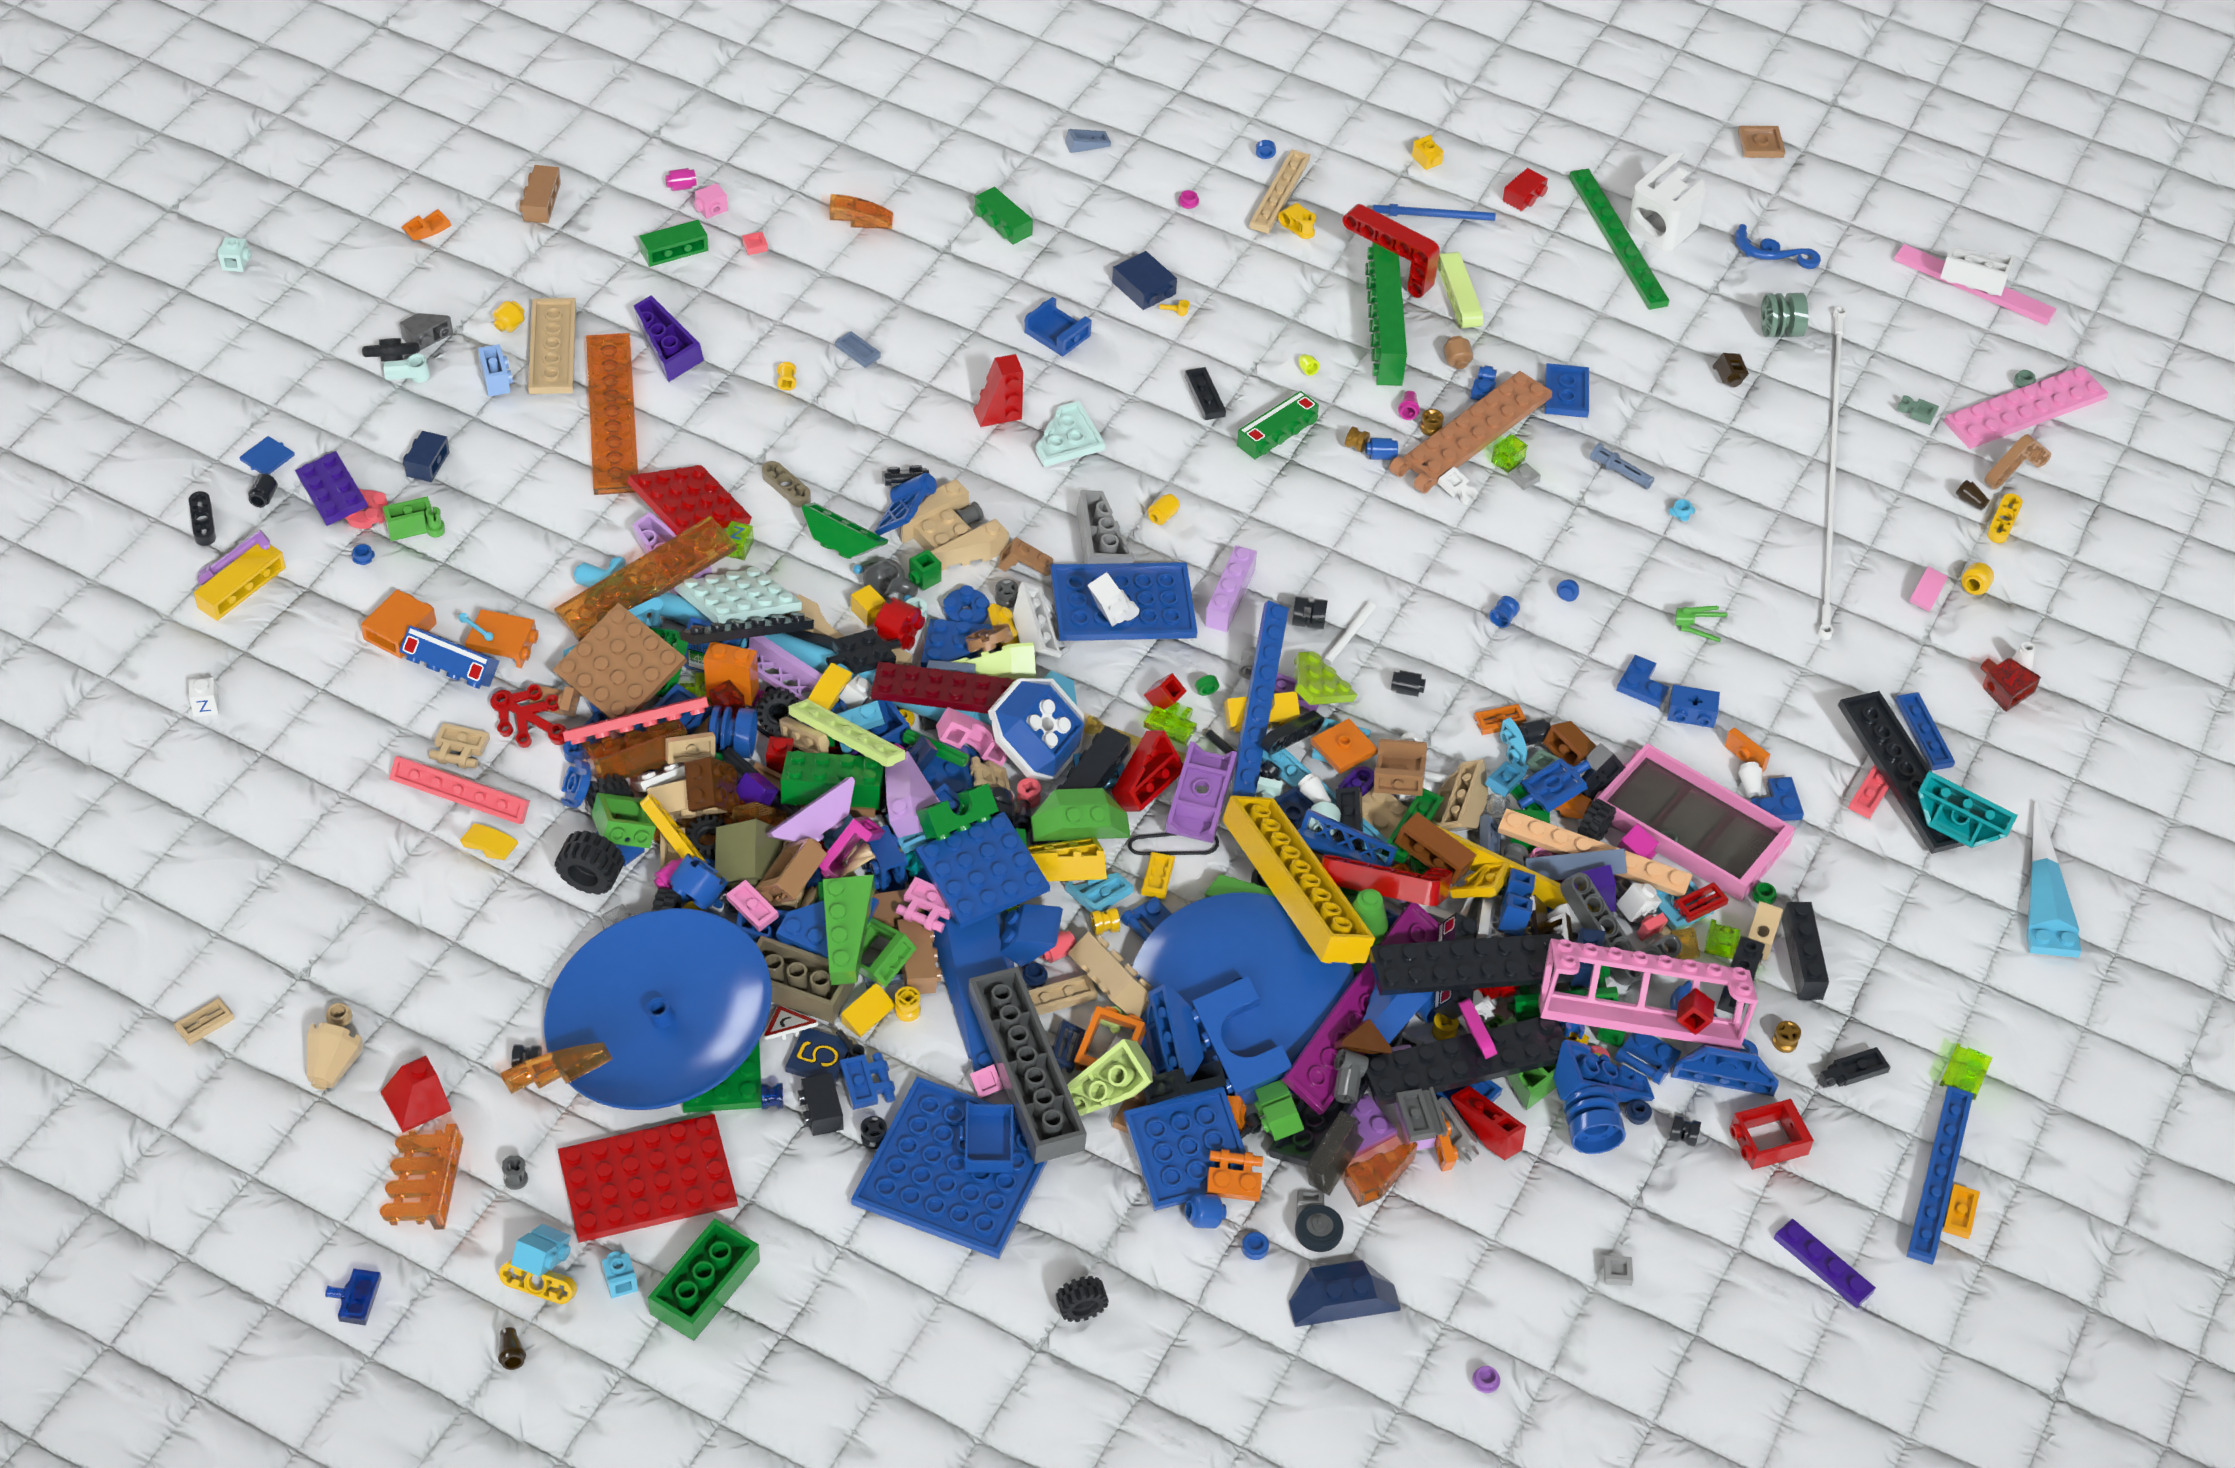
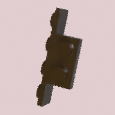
[1530,894,1573,985]

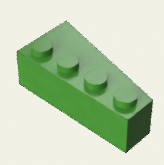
[823,875,875,985]

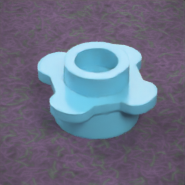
[1669,499,1695,521]

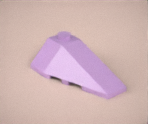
[885,751,940,838]

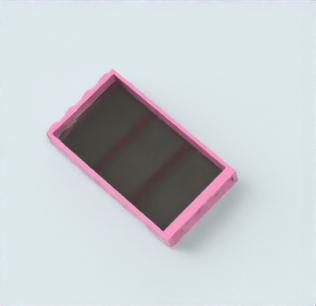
[1593,743,1796,902]

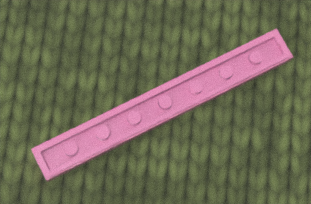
[1894,244,2057,325]

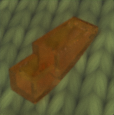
[829,194,893,229]

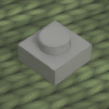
[1509,463,1541,490]
[1603,1255,1633,1286]

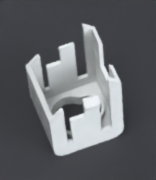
[1627,153,1706,251]

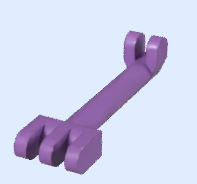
[198,530,270,585]

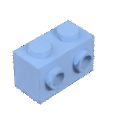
[478,344,513,396]

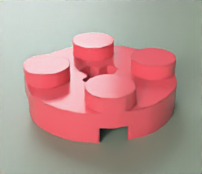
[345,489,388,529]

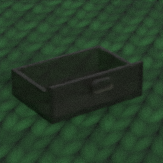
[1306,1111,1364,1196]

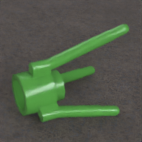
[1675,605,1728,642]

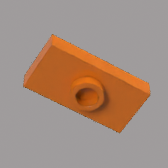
[1725,727,1770,773]

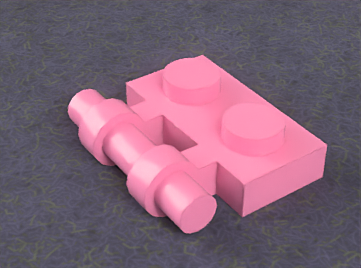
[896,877,951,933]

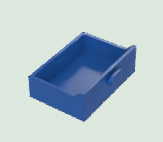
[960,1101,1014,1173]

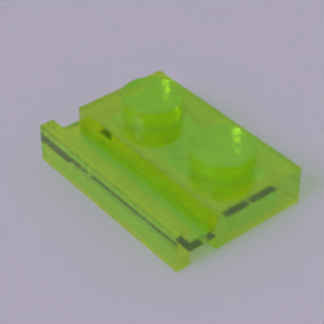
[1939,1043,1993,1100]

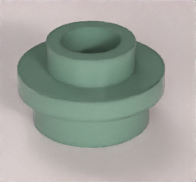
[2014,370,2036,388]

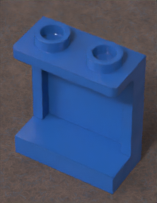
[1024,297,1092,357]

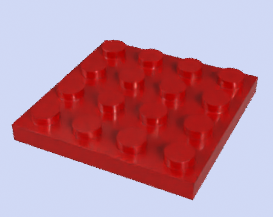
[627,465,752,536]

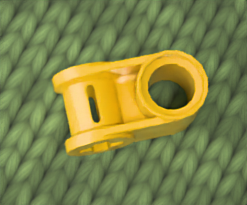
[1278,203,1316,239]

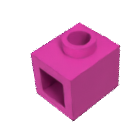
[1617,823,1659,860]

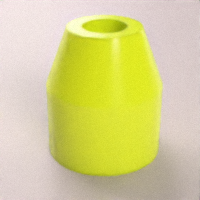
[1298,354,1320,376]

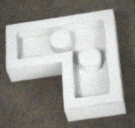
[632,762,685,792]

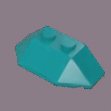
[1918,771,2018,848]

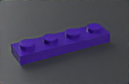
[1774,1218,1876,1308]

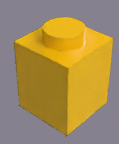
[851,585,886,627]

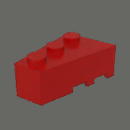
[973,354,1023,427]
[1112,730,1183,812]

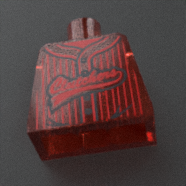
[1980,658,2041,712]

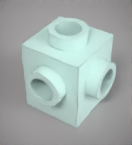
[218,237,251,272]

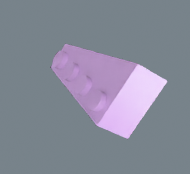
[632,512,712,597]

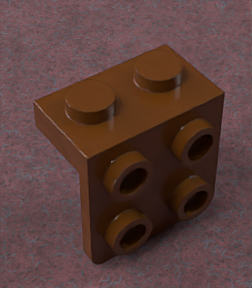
[684,757,740,814]

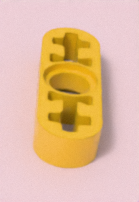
[1987,493,2023,543]
[499,1259,577,1304]

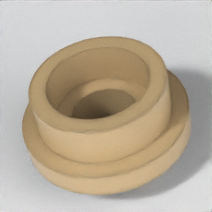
[326,1003,352,1027]

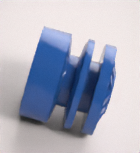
[707,705,758,759]
[1563,1086,1626,1154]

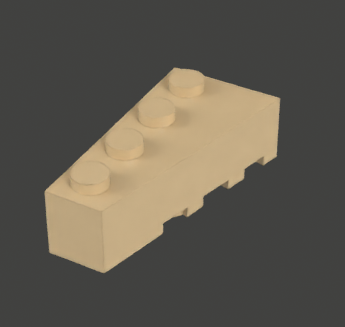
[1068,931,1153,1017]

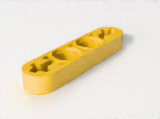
[640,794,708,864]

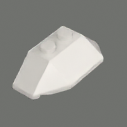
[1013,582,1070,658]

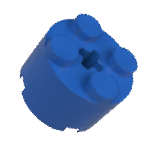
[670,853,729,910]

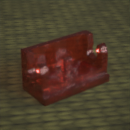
[709,680,745,718]

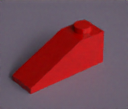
[1451,1086,1526,1161]

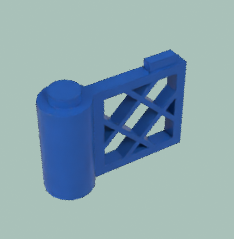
[874,473,937,536]

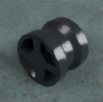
[861,1116,887,1149]

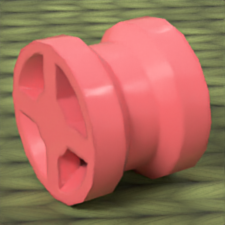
[1017,778,1041,809]

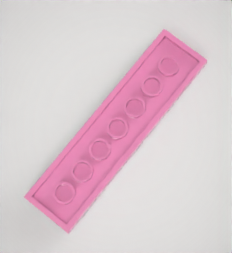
[1944,366,2108,449]

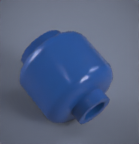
[1185,1194,1227,1229]

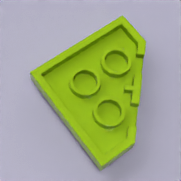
[1294,651,1358,705]

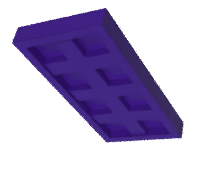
[295,451,368,526]

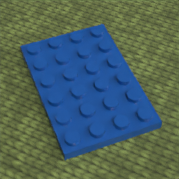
[1050,562,1198,641]

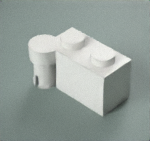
[1088,572,1139,627]

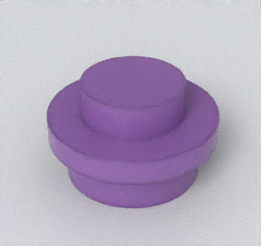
[1472,1366,1500,1393]

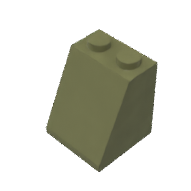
[715,819,784,892]

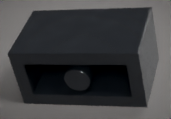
[797,1073,844,1136]

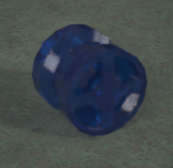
[761,1083,783,1110]

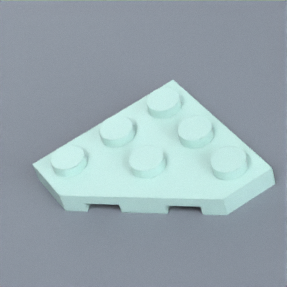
[1036,401,1105,467]

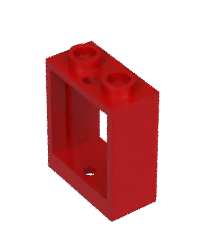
[1729,1099,1814,1170]

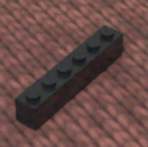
[1028,726,1131,846]

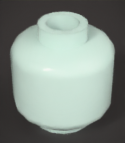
[1308,801,1341,836]

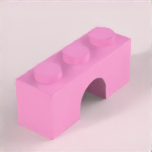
[936,707,1008,766]

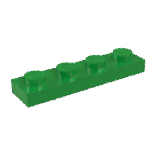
[1381,788,1444,864]

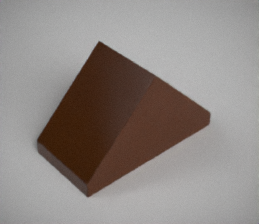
[1334,1019,1392,1055]

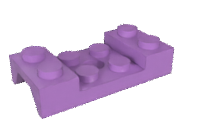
[1166,741,1237,843]

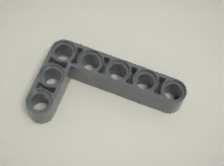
[1560,872,1682,986]

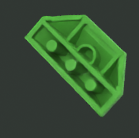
[1031,788,1130,841]

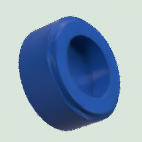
[1256,140,1276,159]
[1242,1232,1269,1260]

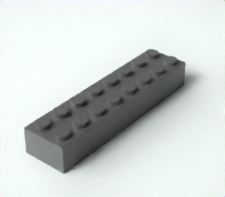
[968,966,1087,1164]

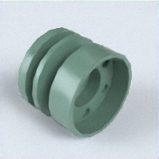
[1761,293,1808,337]

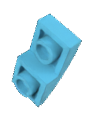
[1500,717,1527,766]

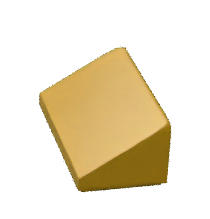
[841,983,895,1038]

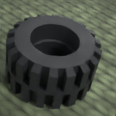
[555,831,625,895]

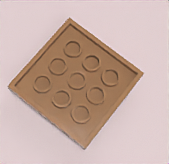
[552,603,687,719]

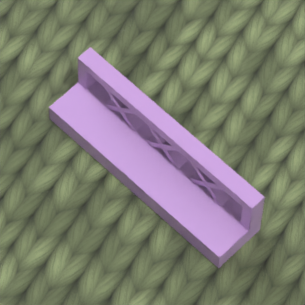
[747,636,823,702]

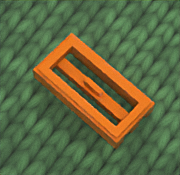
[1474,704,1527,735]

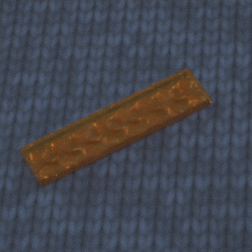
[554,516,737,642]

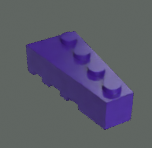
[634,295,704,382]

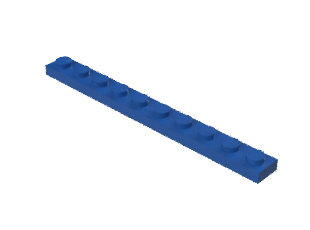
[1227,600,1289,804]

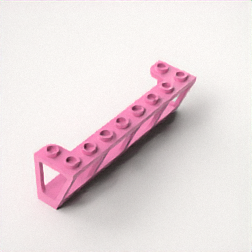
[1538,938,1758,1049]

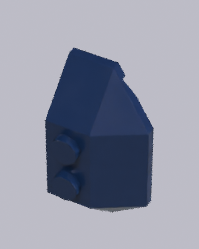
[1289,1260,1401,1327]

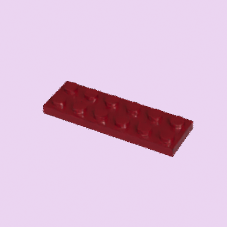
[871,662,1017,714]

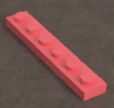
[389,756,530,824]

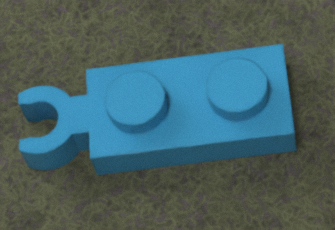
[1485,758,1529,797]

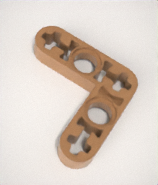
[1984,434,2052,490]

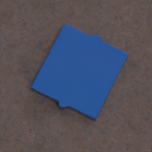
[239,436,295,474]

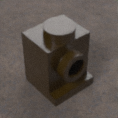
[1712,353,1749,387]

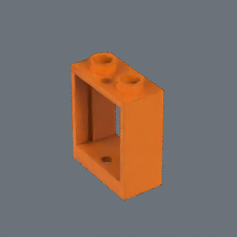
[1074,1006,1146,1072]

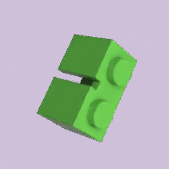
[1254,1079,1304,1141]

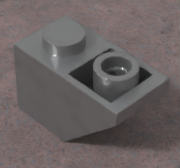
[399,313,453,350]

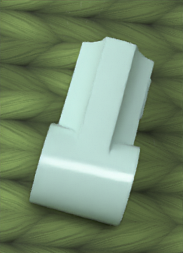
[384,354,430,383]

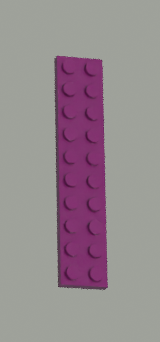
[1282,902,1439,1115]

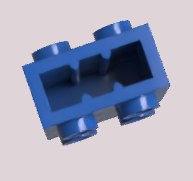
[861,825,908,893]

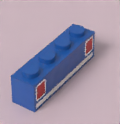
[399,625,500,689]

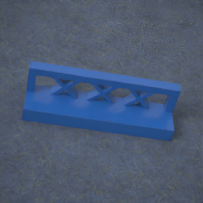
[1297,809,1398,868]

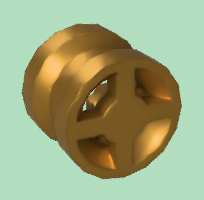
[1420,409,1444,436]
[1345,426,1370,453]
[1772,1021,1801,1053]

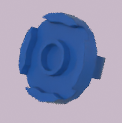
[561,759,598,808]

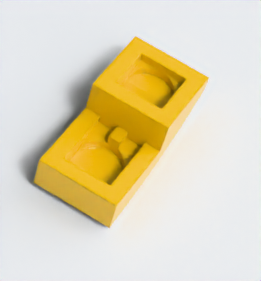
[808,663,852,711]
[460,823,519,860]

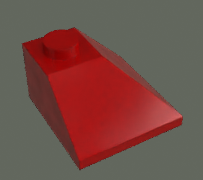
[381,1056,451,1133]

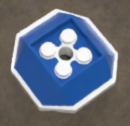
[988,678,1084,782]

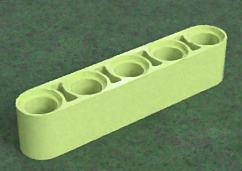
[1437,252,1483,329]

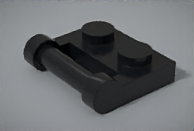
[882,465,929,486]

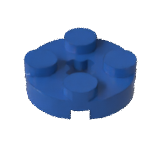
[943,585,990,624]

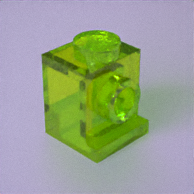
[1704,919,1741,960]

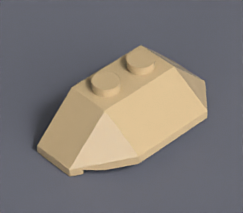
[1431,759,1489,832]

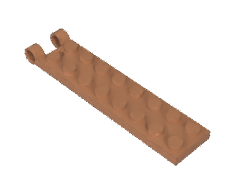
[1389,371,1552,494]

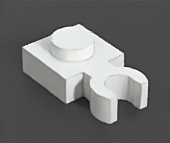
[1437,467,1478,505]

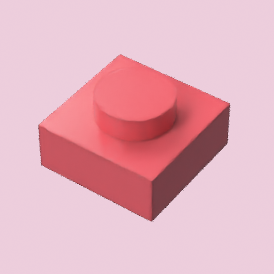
[742,232,768,255]
[1636,912,1668,941]

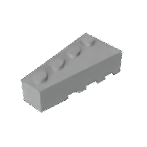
[1076,490,1135,564]

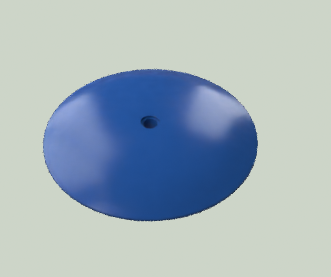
[1132,892,1355,1104]
[544,908,772,1110]

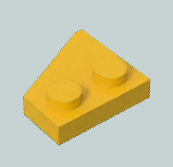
[1450,862,1511,899]

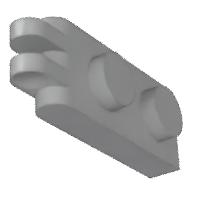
[1438,1097,1479,1165]

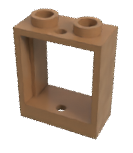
[755,837,827,906]

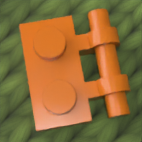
[1206,1149,1263,1202]

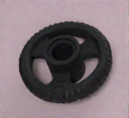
[362,338,420,362]

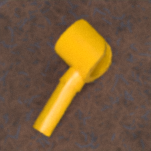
[1159,300,1190,316]

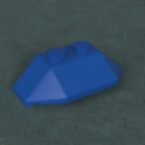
[1145,983,1204,1083]
[1671,1044,1779,1097]

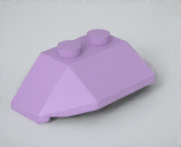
[766,777,855,842]

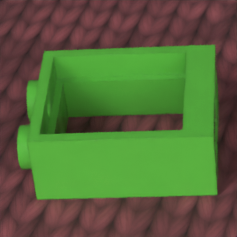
[591,792,656,849]
[859,917,917,988]

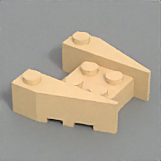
[901,479,1009,571]

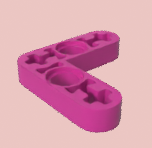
[1458,998,1498,1059]

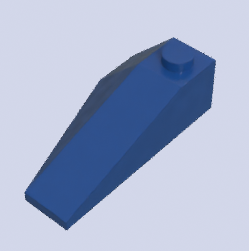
[1361,981,1433,1057]
[1553,1039,1655,1102]

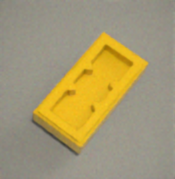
[1141,852,1175,899]

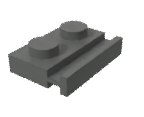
[1396,1087,1448,1142]

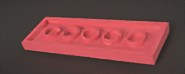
[563,695,709,745]

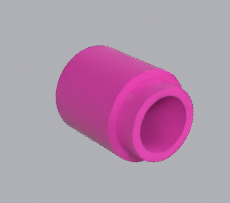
[665,168,697,191]
[653,858,683,890]

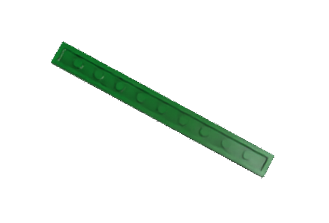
[1569,168,1669,310]

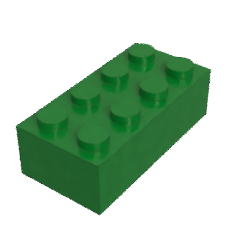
[781,751,885,810]
[648,1218,760,1341]

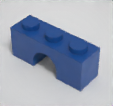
[1498,868,1535,936]

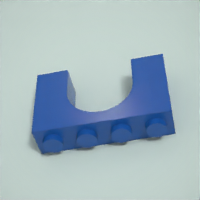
[1190,976,1292,1097]

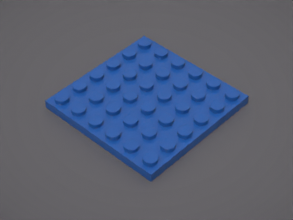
[851,1076,1048,1259]

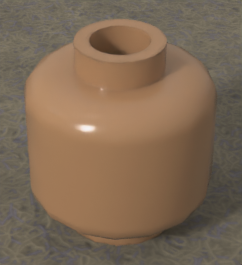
[1443,336,1473,369]

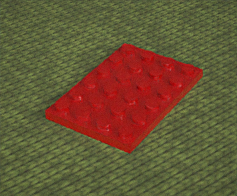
[558,1114,738,1243]

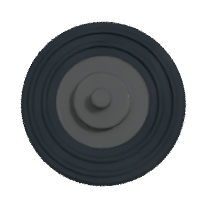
[1295,1205,1344,1252]

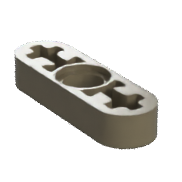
[762,461,811,508]

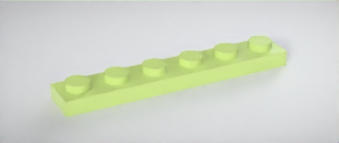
[789,699,905,767]

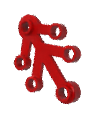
[490,684,566,748]

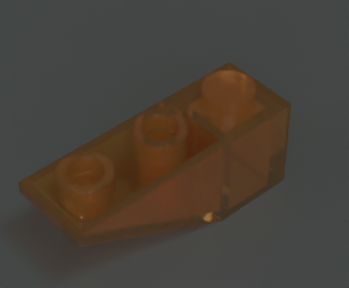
[1343,1142,1418,1207]

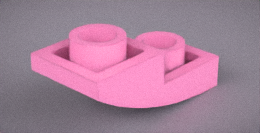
[1909,566,1948,612]

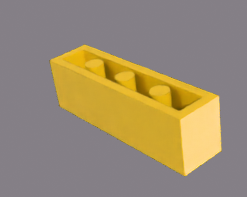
[194,543,286,621]

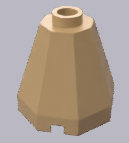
[307,1022,364,1090]

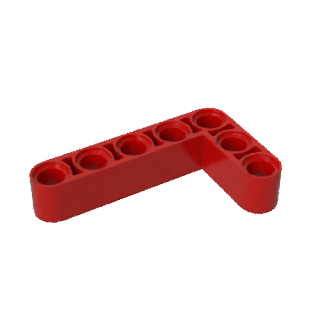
[1342,204,1440,298]
[1322,855,1453,906]

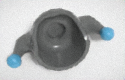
[853,558,918,602]

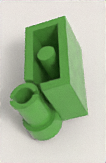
[383,496,445,541]

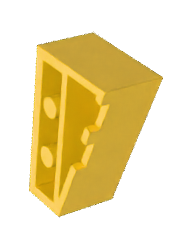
[1027,837,1107,882]

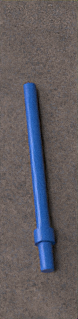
[1373,204,1496,221]

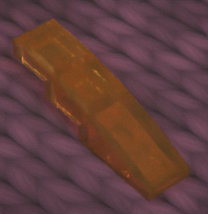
[500,1042,613,1094]

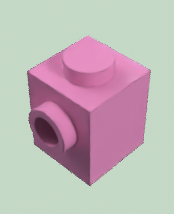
[694,183,728,219]

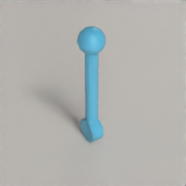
[458,613,494,641]

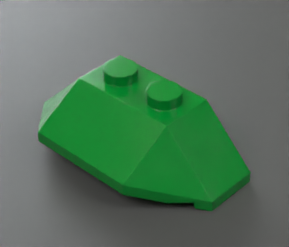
[802,502,888,559]

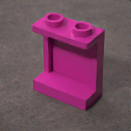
[819,816,885,879]

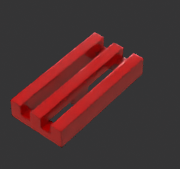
[1673,882,1729,923]

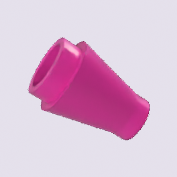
[1398,391,1420,420]

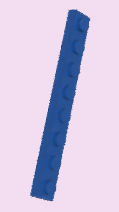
[1906,1086,1974,1265]

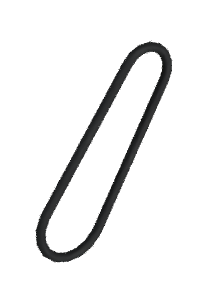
[1128,833,1219,855]

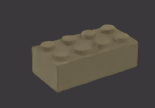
[756,935,855,1024]

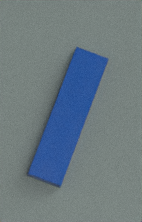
[1895,692,1955,771]

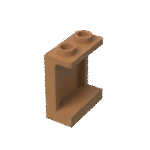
[1374,739,1427,796]

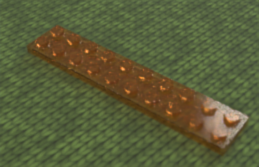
[586,333,638,495]

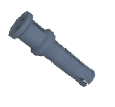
[1590,443,1655,489]

